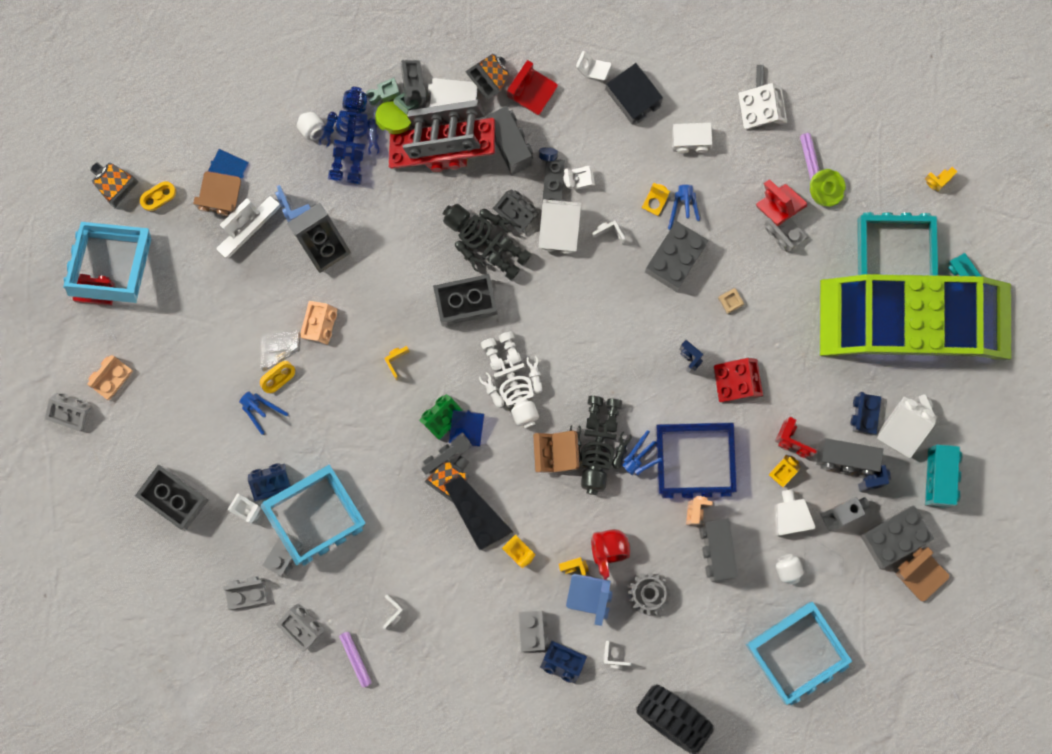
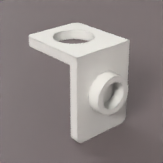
[576,51,612,81]
[592,221,626,244]
[383,594,404,629]
[604,641,631,669]

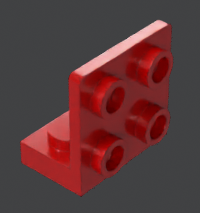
[507,60,558,116]
[714,358,763,402]
[775,417,817,459]

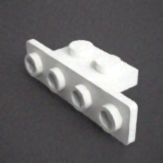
[217,197,281,259]

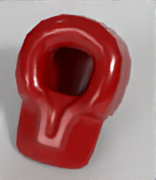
[591,529,631,580]

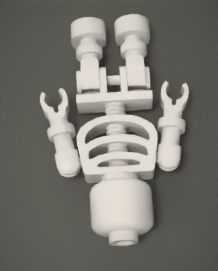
[479,331,542,429]

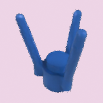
[668,184,700,230]
[239,391,288,435]
[622,430,662,476]

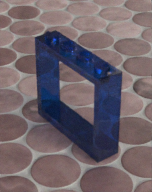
[655,422,737,499]

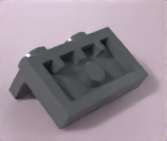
[493,190,539,233]

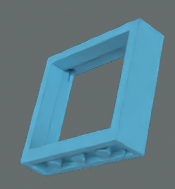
[63,222,152,303]
[261,464,366,566]
[745,601,853,706]

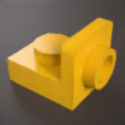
[925,167,958,192]
[769,454,801,487]
[558,557,589,576]

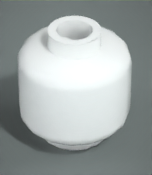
[297,112,325,140]
[776,554,804,585]

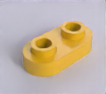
[140,181,176,211]
[260,361,295,393]

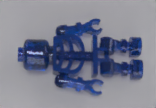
[318,87,380,184]

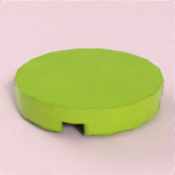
[375,101,412,134]
[810,169,846,207]

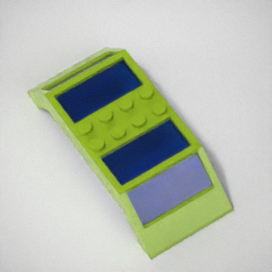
[820,274,1011,360]

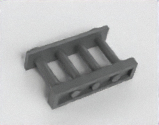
[403,100,485,159]

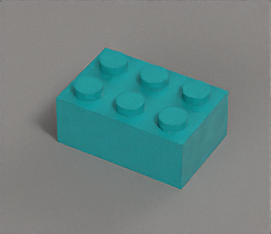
[925,444,963,508]

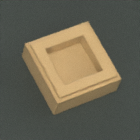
[718,288,744,314]

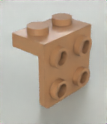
[193,171,241,216]
[533,431,579,473]
[895,547,949,601]

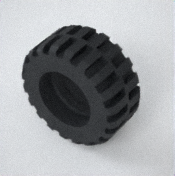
[636,684,714,754]

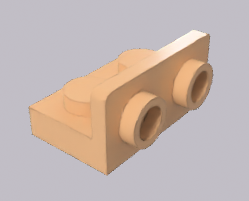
[300,301,337,345]
[87,355,133,401]
[686,496,713,526]

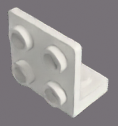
[739,83,787,129]

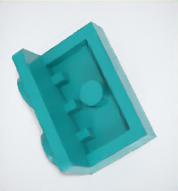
[948,253,985,294]

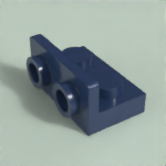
[679,340,704,372]
[850,392,882,435]
[248,463,291,501]
[858,465,891,492]
[540,641,587,683]

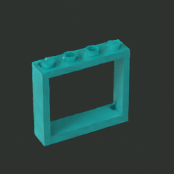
[857,212,938,286]

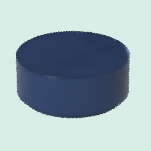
[539,147,558,161]

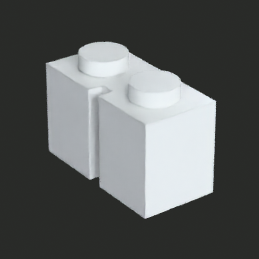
[672,123,712,153]

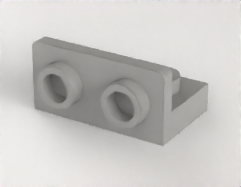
[764,218,807,252]
[45,393,92,432]
[262,535,303,577]
[223,576,268,610]
[276,604,325,652]
[519,611,548,652]

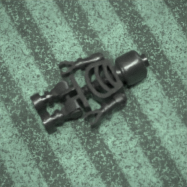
[442,204,532,281]
[570,396,632,495]

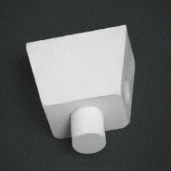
[775,489,815,536]

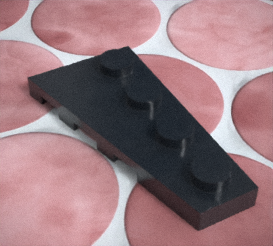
[443,474,513,551]

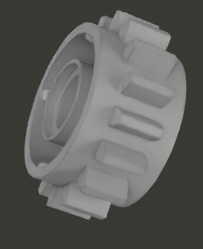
[628,572,671,615]

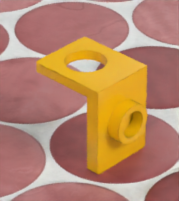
[642,182,670,216]
[384,346,410,380]

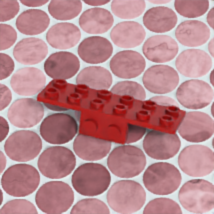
[389,118,495,172]

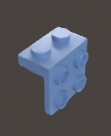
[275,185,311,222]
[566,574,613,626]

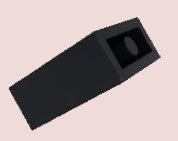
[605,63,663,124]

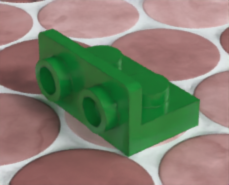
[419,394,466,440]

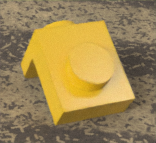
[502,535,536,568]

